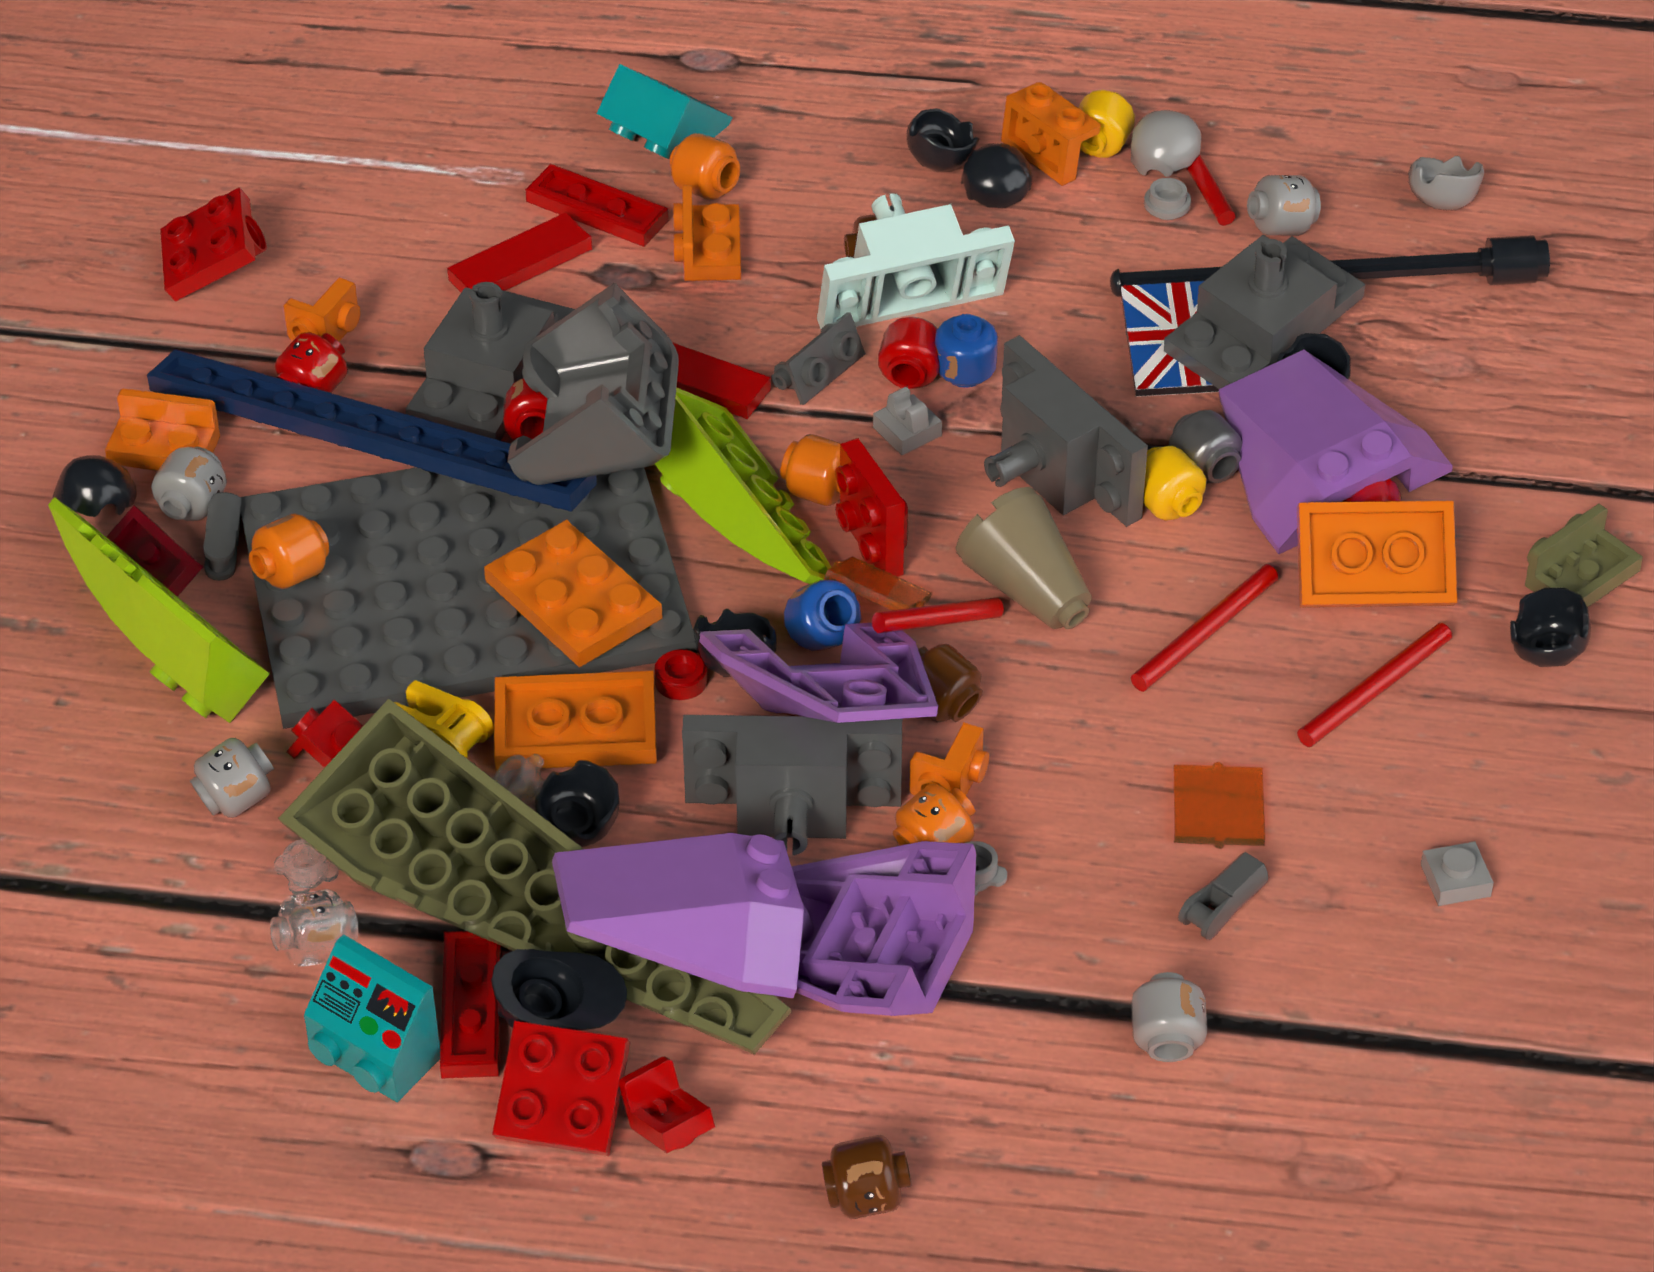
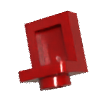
[286,699,363,768]
[619,1056,715,1153]

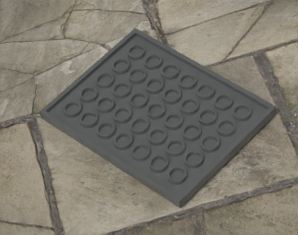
[241,467,697,729]

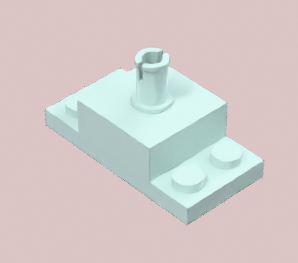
[817,193,1015,329]

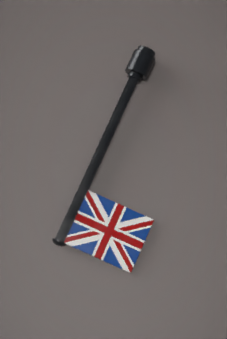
[1110,235,1550,397]

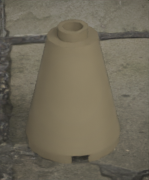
[956,487,1092,629]

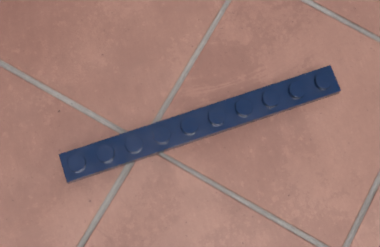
[147,349,597,512]

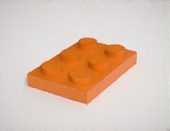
[1297,501,1457,608]
[484,520,663,668]
[494,671,657,770]

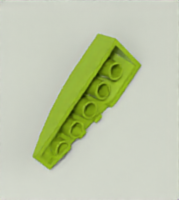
[654,387,841,584]
[48,497,270,723]

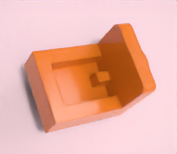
[284,277,361,341]
[909,722,989,795]

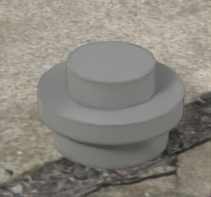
[1144,178,1191,220]

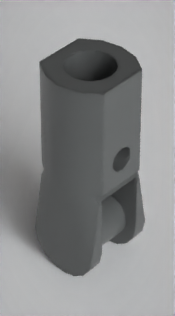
[203,492,242,581]
[1178,852,1268,940]

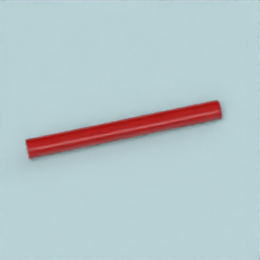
[1131,564,1279,692]
[1297,623,1452,747]

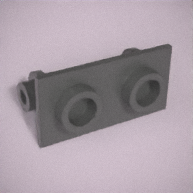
[772,312,865,405]

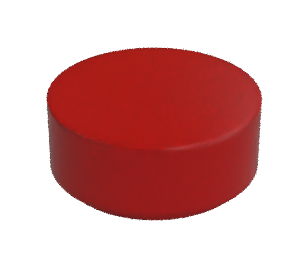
[654,649,707,700]

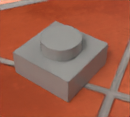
[1421,842,1494,906]

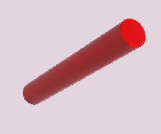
[1187,154,1235,226]
[872,597,1004,633]

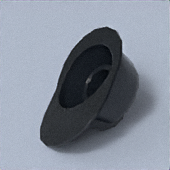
[491,949,628,1030]

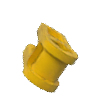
[394,680,494,758]

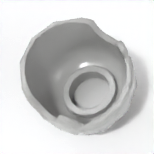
[1131,110,1202,177]
[1408,156,1485,211]

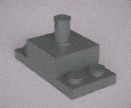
[1164,235,1365,389]
[406,282,575,441]
[984,335,1148,527]
[682,715,902,855]

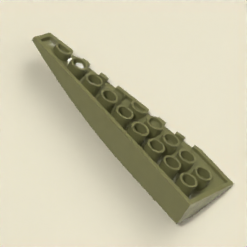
[278,699,792,1055]

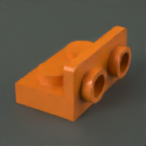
[1001,82,1101,186]
[673,185,741,281]
[105,388,220,471]

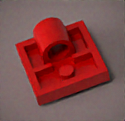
[160,187,267,302]
[835,438,908,581]
[492,1021,631,1156]

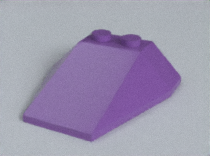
[1219,350,1452,554]
[699,623,938,723]
[552,833,804,998]
[792,841,976,1016]

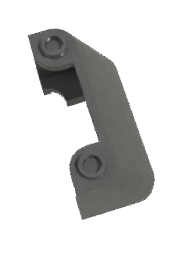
[507,282,679,485]

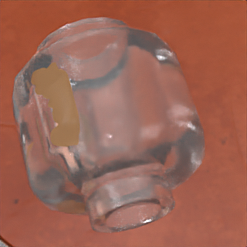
[270,889,358,967]

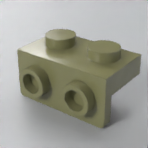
[1525,504,1643,607]

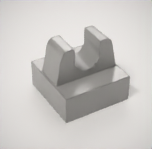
[873,387,942,455]

